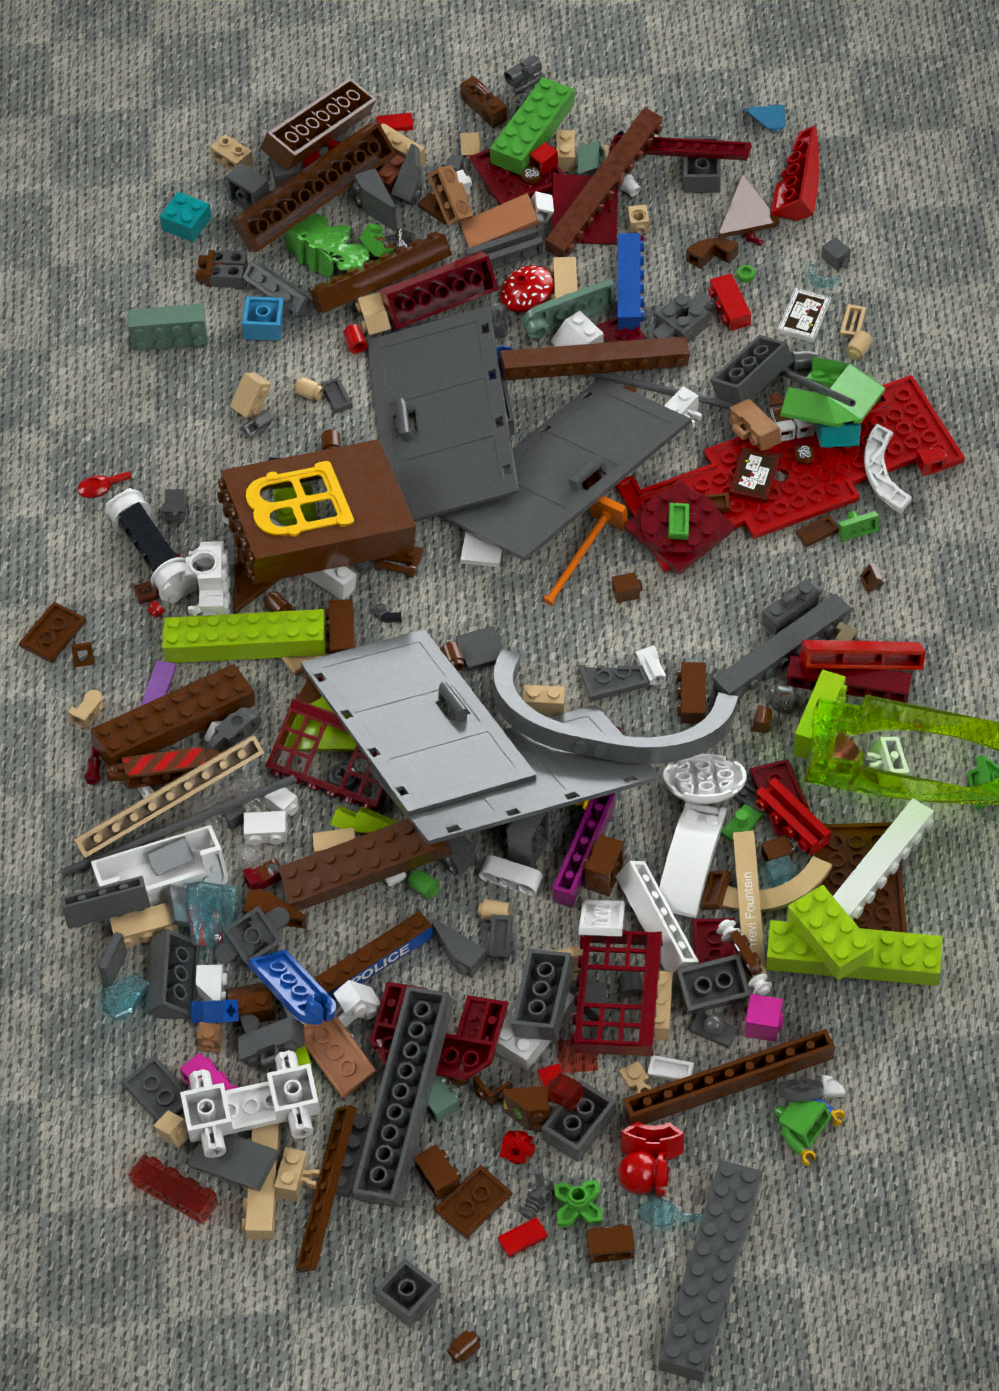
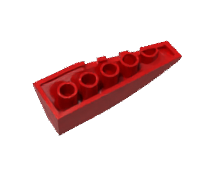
[771,125,819,221]

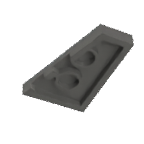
[579,665,649,701]

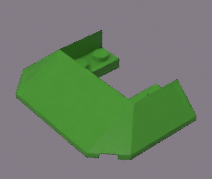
[781,357,885,427]

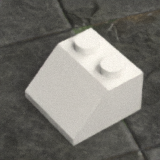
[551,311,604,347]

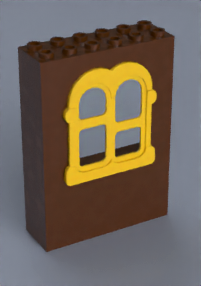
[217,439,416,585]

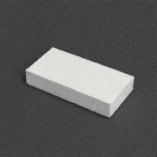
[647,1055,694,1081]

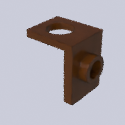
[472,1075,511,1106]

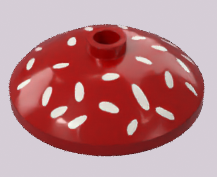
[500,265,554,312]

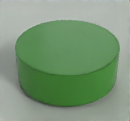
[737,265,755,283]

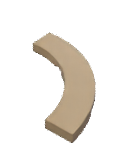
[722,856,832,913]

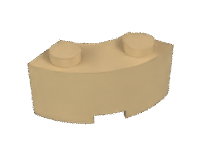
[355,292,391,335]

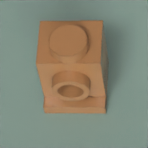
[197,1022,224,1053]

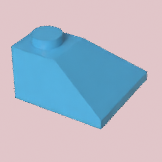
[744,104,786,132]

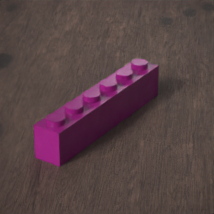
[552,793,616,907]

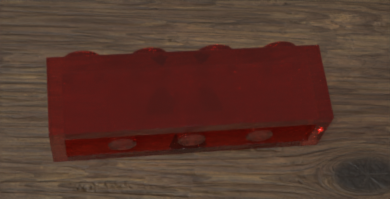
[128,1154,218,1225]

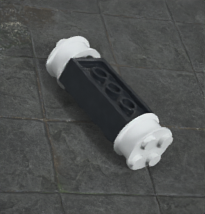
[105,488,198,603]

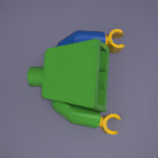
[775,1098,845,1167]

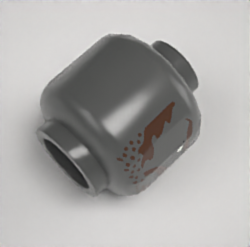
[769,685,799,712]

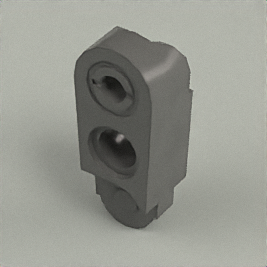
[206,707,262,753]

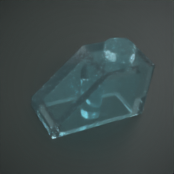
[102,973,150,1020]

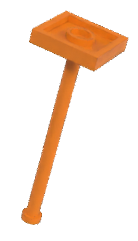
[543,496,628,606]

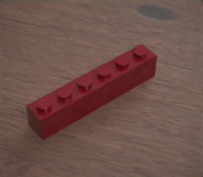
[786,656,912,704]

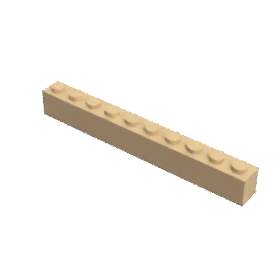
[73,735,264,858]

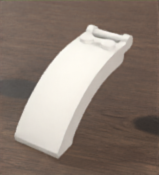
[659,801,727,918]

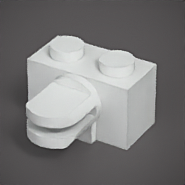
[334,980,381,1027]

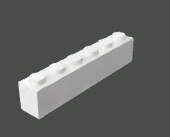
[616,861,699,977]

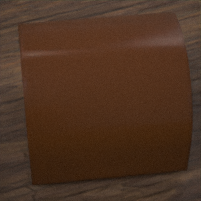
[752,705,772,733]

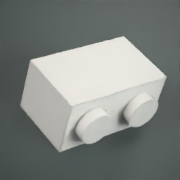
[244,811,287,846]

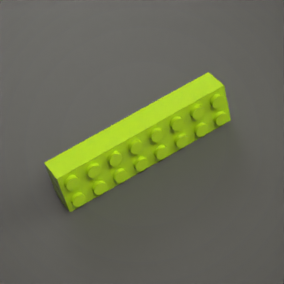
[163,609,326,663]
[766,920,943,986]

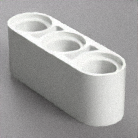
[479,855,543,896]

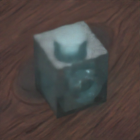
[764,855,798,888]

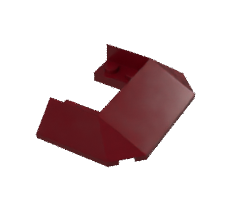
[370,981,509,1081]

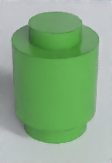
[408,870,440,899]

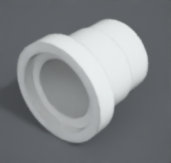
[619,174,641,197]

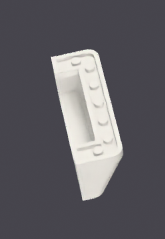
[91,825,228,907]

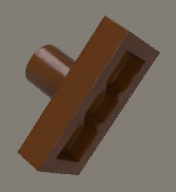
[418,193,447,224]

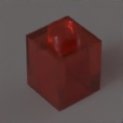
[548,1072,584,1111]

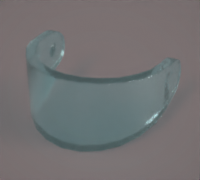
[808,262,841,288]

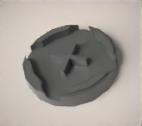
[780,1079,824,1101]

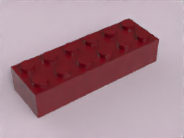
[379,251,499,329]

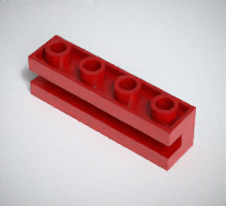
[755,778,831,856]

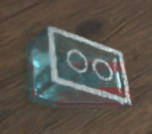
[185,881,236,948]

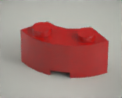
[621,1121,684,1160]

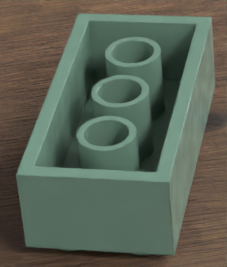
[128,303,208,351]

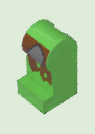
[359,224,394,257]

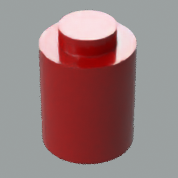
[343,324,367,354]

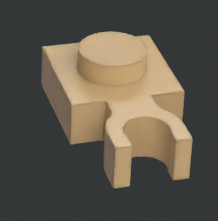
[619,1061,651,1094]

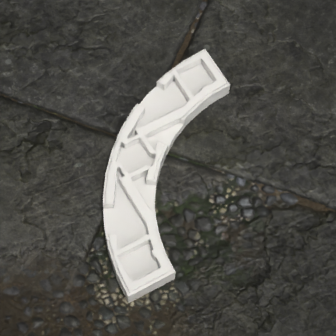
[864,424,912,514]

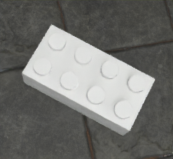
[495,992,576,1072]

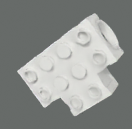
[186,541,231,616]

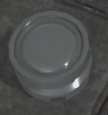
[329,761,358,791]

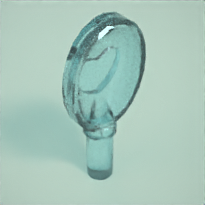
[640,1199,703,1228]

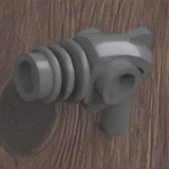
[521,1168,552,1220]

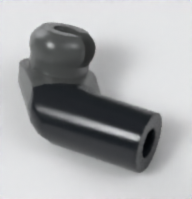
[374,603,402,623]

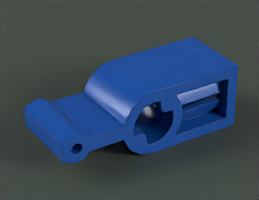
[190,999,239,1023]

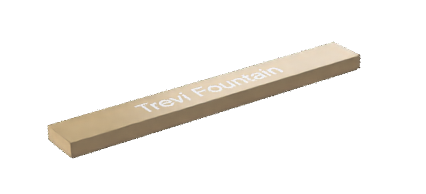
[733,831,767,991]

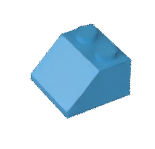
[242,296,284,341]

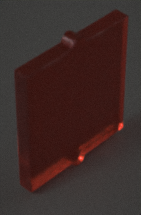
[557,1038,599,1073]

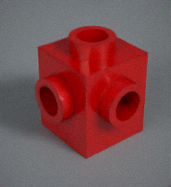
[499,1130,536,1164]

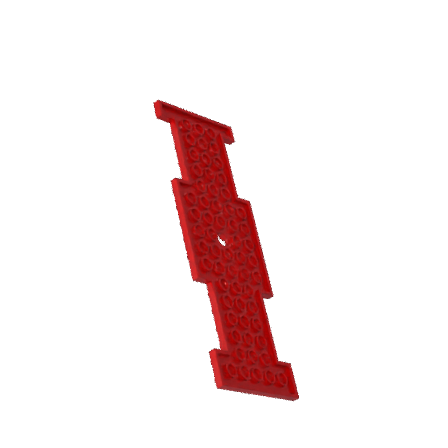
[615,375,965,572]

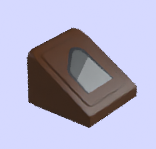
[71,642,95,667]

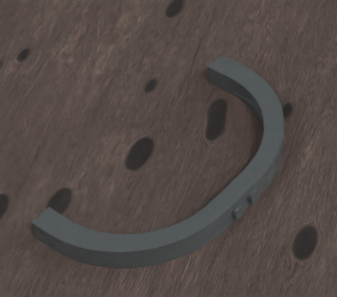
[492,649,738,764]

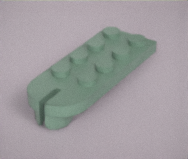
[522,278,614,340]

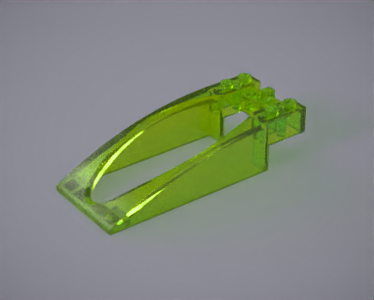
[805,695,999,805]

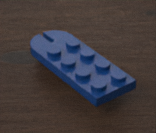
[248,949,336,1025]

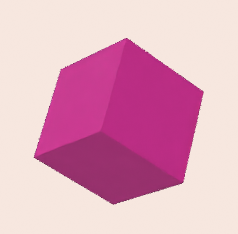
[745,994,784,1042]

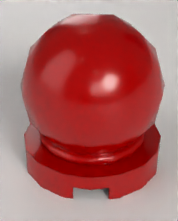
[617,1151,669,1197]

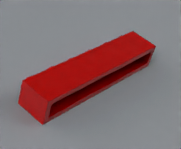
[800,640,926,670]

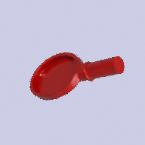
[78,471,131,498]

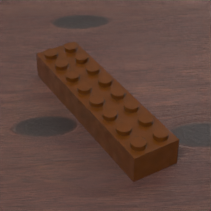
[260,77,377,171]
[91,663,255,767]
[278,819,453,911]

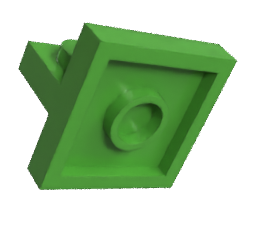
[967,754,999,810]

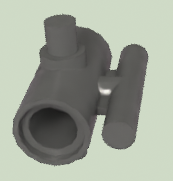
[504,55,545,95]

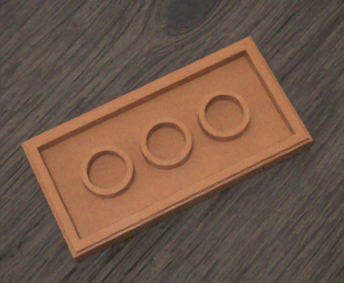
[460,193,539,248]
[304,1014,378,1099]

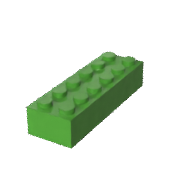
[490,77,575,176]

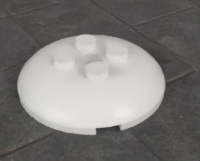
[663,754,746,804]

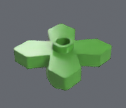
[554,1180,603,1228]

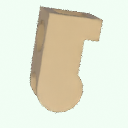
[68,690,103,730]

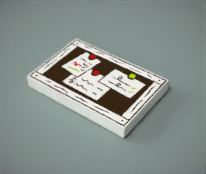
[778,288,831,343]

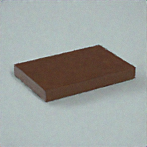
[19,602,87,663]
[434,1165,513,1239]

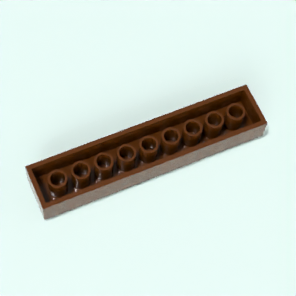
[230,122,397,252]

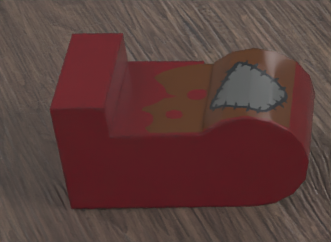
[243,859,282,890]

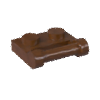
[376,546,424,578]

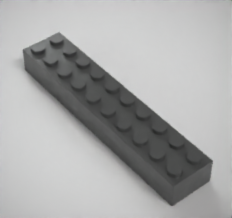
[352,986,454,1208]
[659,1159,763,1382]

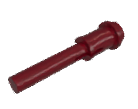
[84,745,101,785]

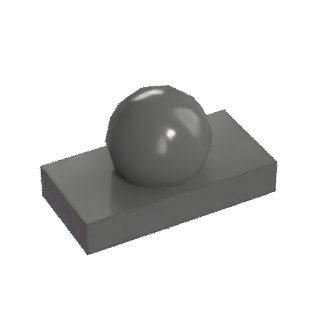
[690,1012,738,1049]

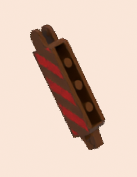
[106,746,220,789]

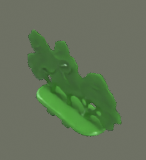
[284,214,370,277]

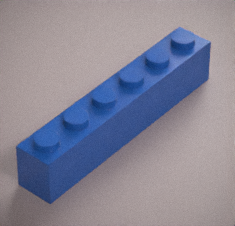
[618,233,644,330]

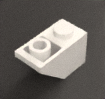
[196,965,228,1001]

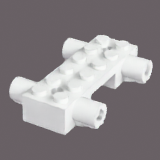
[180,1050,321,1158]

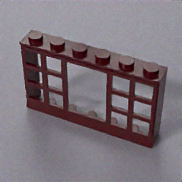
[265,698,388,811]
[570,931,663,1056]

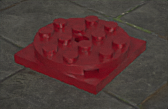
[470,149,564,205]
[624,480,736,575]

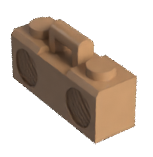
[427,165,473,226]
[729,399,781,451]

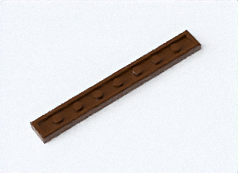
[296,1105,356,1273]

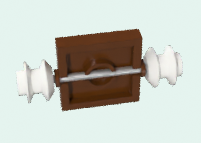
[716,920,772,996]

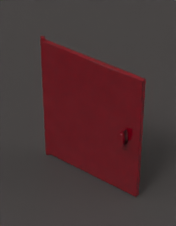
[551,172,618,245]

